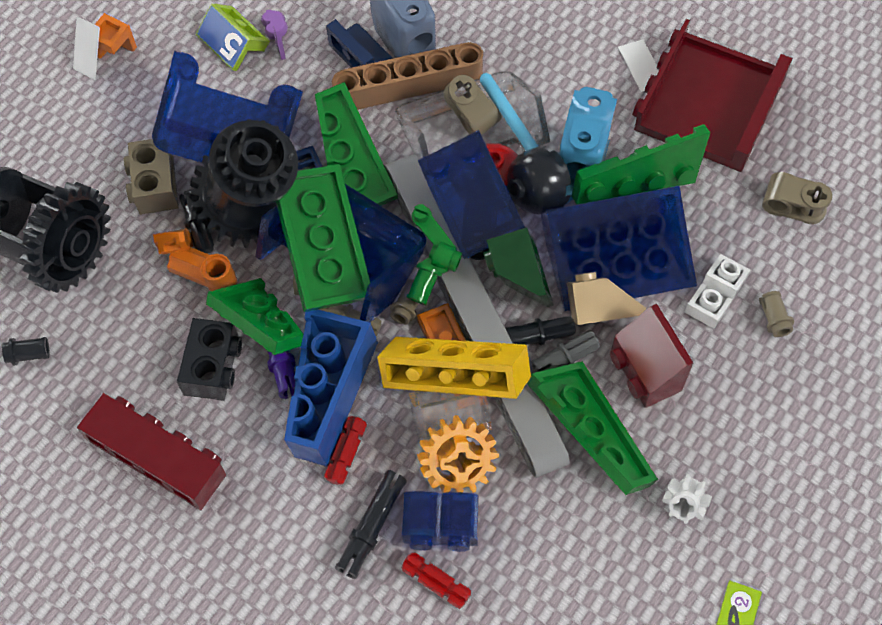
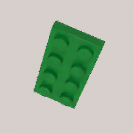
[276,164,374,312]

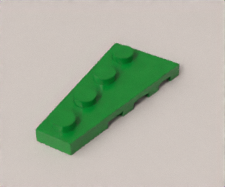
[527,361,658,495]

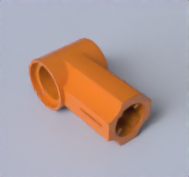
[167,247,238,291]

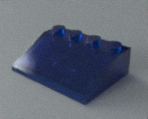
[541,186,697,312]

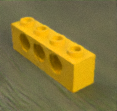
[377,337,531,399]

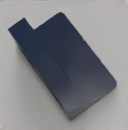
[326,19,393,68]

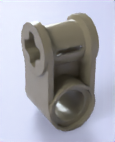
[444,75,502,139]
[762,172,832,224]

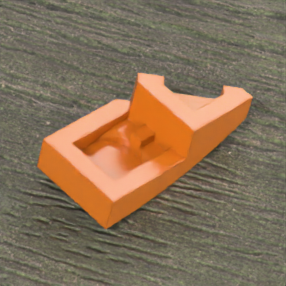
[153,228,193,255]

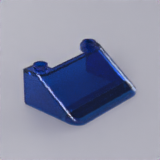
[152,50,303,163]

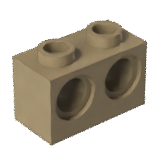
[124,137,179,215]

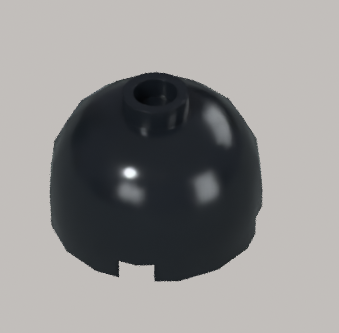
[507,145,571,215]

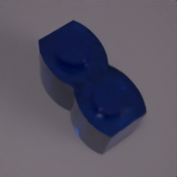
[402,491,479,552]

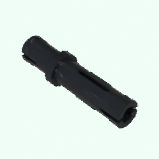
[335,470,407,579]

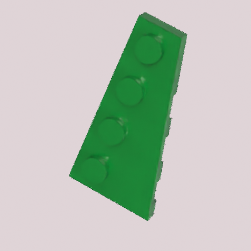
[315,82,398,218]
[572,124,710,205]

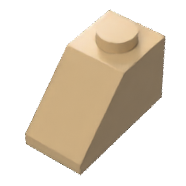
[567,272,646,325]

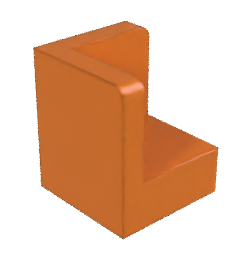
[95,13,137,59]

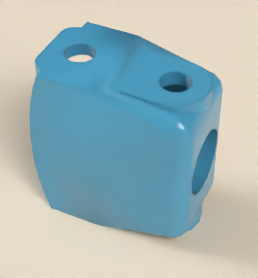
[559,87,617,186]

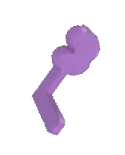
[261,9,288,60]

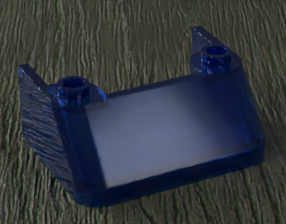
[255,184,427,322]

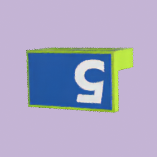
[196,3,270,71]

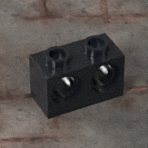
[177,318,242,401]

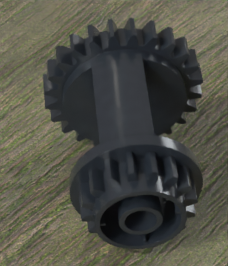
[189,119,298,248]
[0,167,111,293]

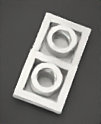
[684,254,751,329]

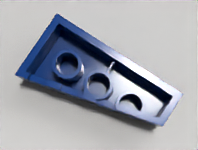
[284,310,378,466]

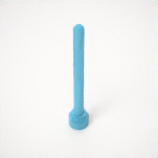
[480,73,573,204]

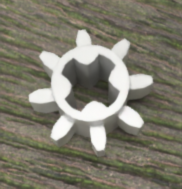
[662,474,712,524]

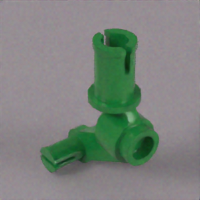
[406,204,463,306]

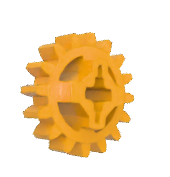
[417,415,499,496]

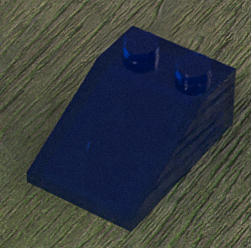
[418,130,526,259]

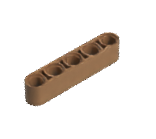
[332,42,483,110]

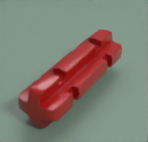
[324,416,367,485]
[401,552,471,609]

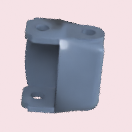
[370,0,436,58]

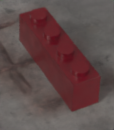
[76,393,226,511]

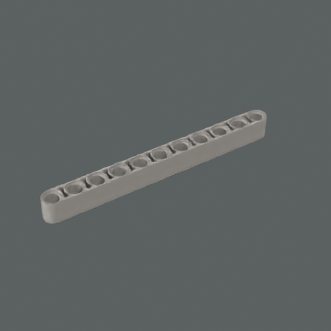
[384,154,570,478]

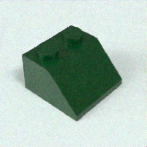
[484,227,554,307]

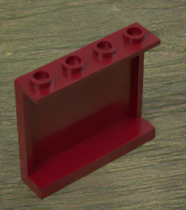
[632,19,793,173]

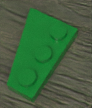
[206,278,304,355]

